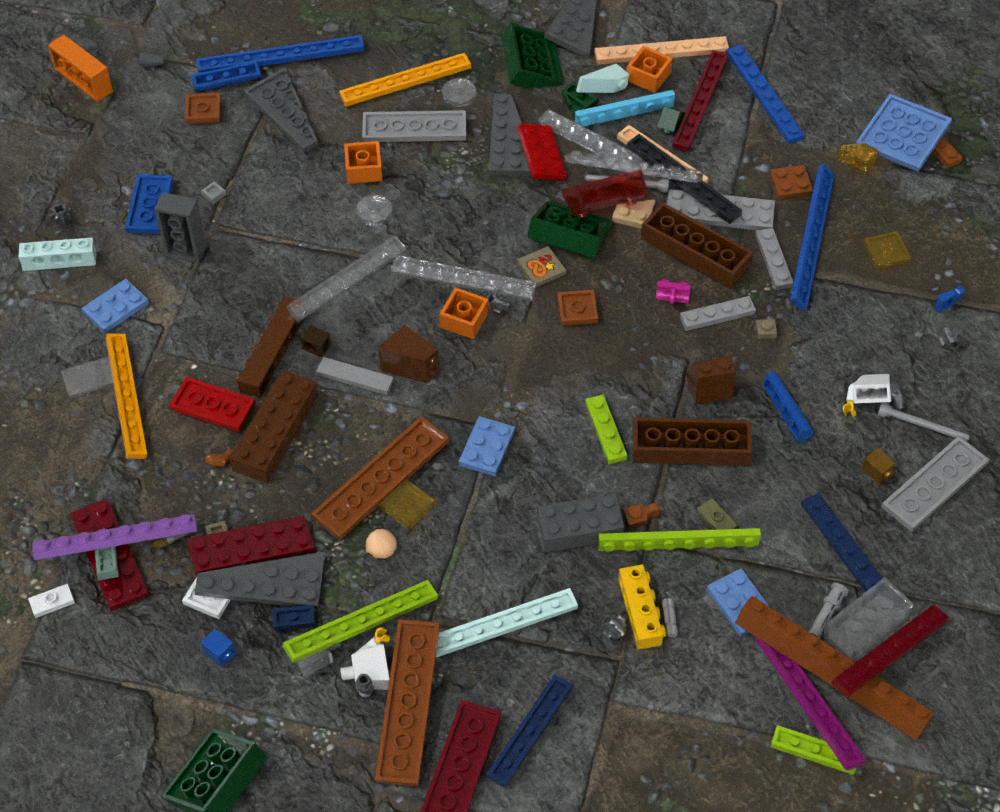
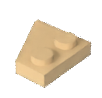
[612,200,655,229]

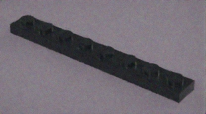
[627,134,742,224]

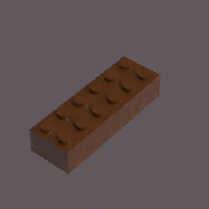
[641,202,753,288]
[230,370,318,484]
[632,417,752,466]

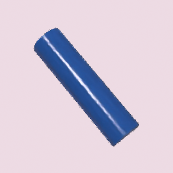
[191,61,261,92]
[762,372,814,443]

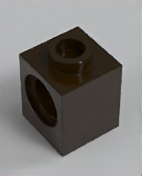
[300,325,331,358]

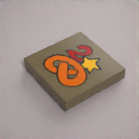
[517,246,566,288]

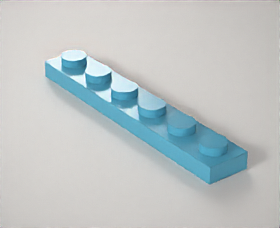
[575,90,675,128]

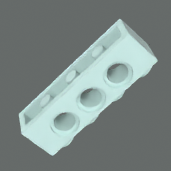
[19,238,96,271]

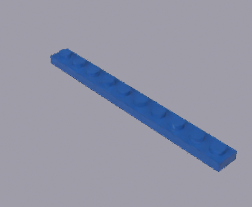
[196,35,364,73]
[790,164,835,311]

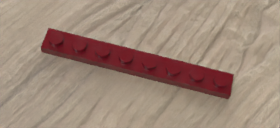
[672,50,728,152]
[831,604,950,698]

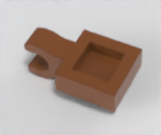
[623,503,660,529]

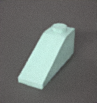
[576,64,630,93]

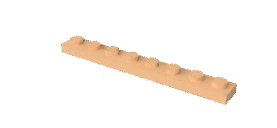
[595,36,729,65]

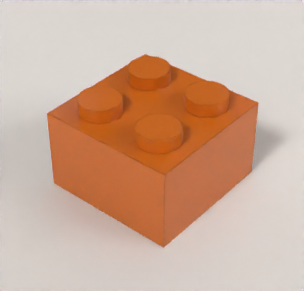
[626,46,673,93]
[344,141,382,184]
[439,287,489,340]

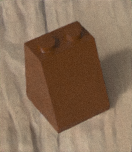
[378,325,439,383]
[686,357,736,405]

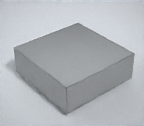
[201,182,226,204]

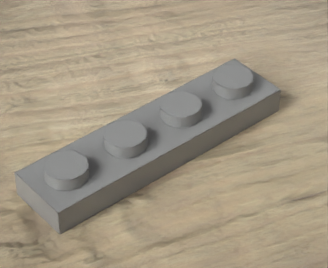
[755,228,794,290]
[680,296,756,331]

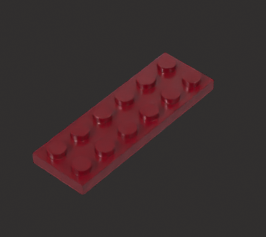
[70,499,149,611]
[186,516,315,576]
[420,700,502,812]

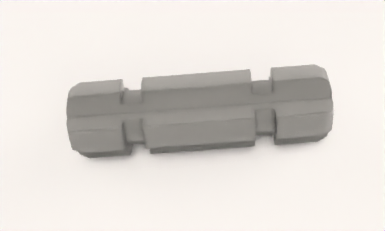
[662,598,678,637]

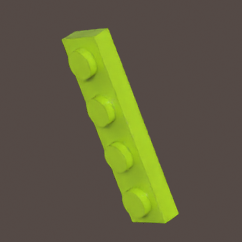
[585,394,627,464]
[770,725,856,775]

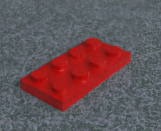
[517,123,567,181]
[169,376,256,432]

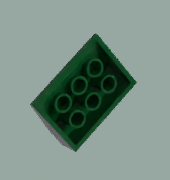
[501,22,563,88]
[527,201,614,258]
[161,728,267,812]

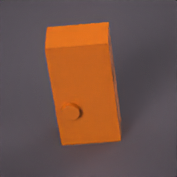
[48,34,113,102]

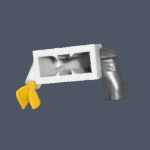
[843,374,906,417]
[340,627,390,697]

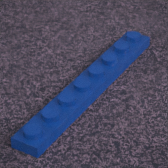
[726,45,805,144]

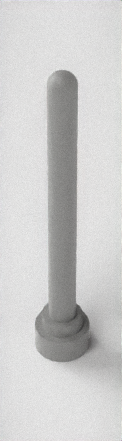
[585,174,670,193]
[877,402,969,441]

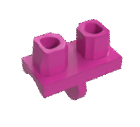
[656,279,691,304]

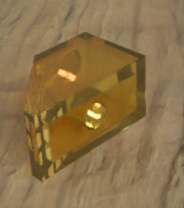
[836,143,880,175]

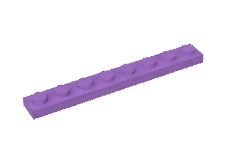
[33,514,197,560]

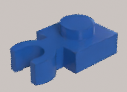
[934,286,966,313]

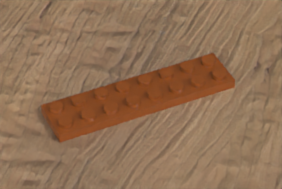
[311,416,449,540]
[375,619,440,787]

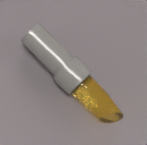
[151,533,189,549]

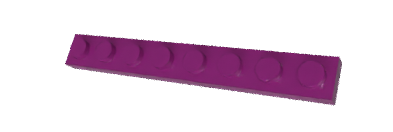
[755,637,866,771]

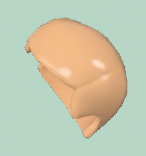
[365,529,397,559]

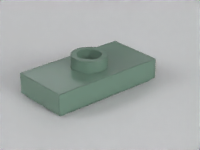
[95,546,119,580]

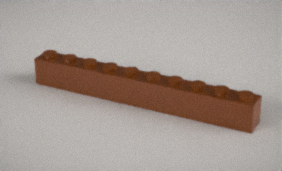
[735,596,934,740]

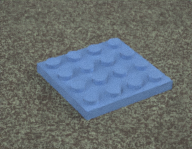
[856,94,952,172]

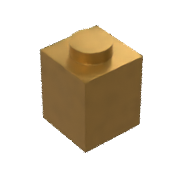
[862,448,896,484]

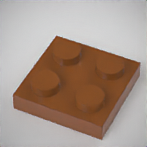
[185,93,221,124]
[769,165,813,200]
[557,290,598,326]

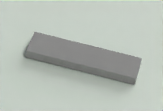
[316,357,394,395]

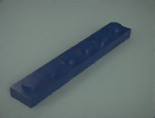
[801,493,886,597]
[487,674,573,788]

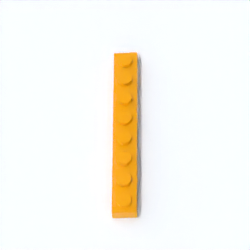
[339,53,471,107]
[106,333,147,459]

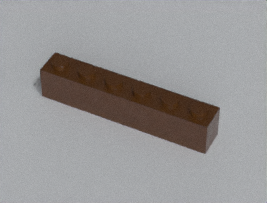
[237,296,307,398]

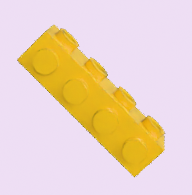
[618,564,666,650]

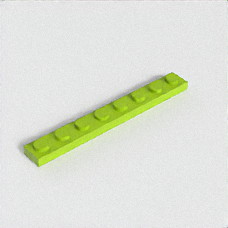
[598,528,761,552]
[283,580,438,663]

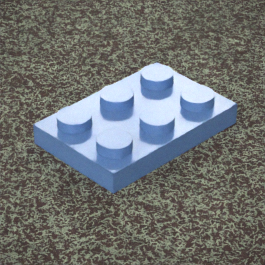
[81,279,149,334]
[459,416,515,476]
[706,569,770,637]

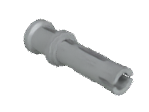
[808,583,849,639]

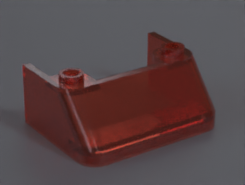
[561,169,649,218]

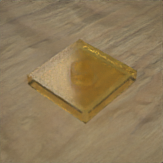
[863,231,911,270]
[379,479,435,530]

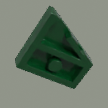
[561,82,598,119]

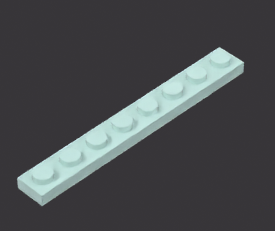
[436,588,578,658]

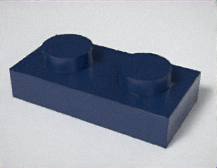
[272,605,315,631]

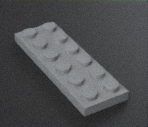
[362,110,466,142]
[667,189,775,230]
[881,436,989,532]

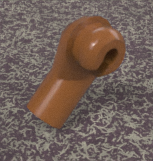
[205,448,234,467]

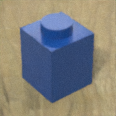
[201,629,235,667]

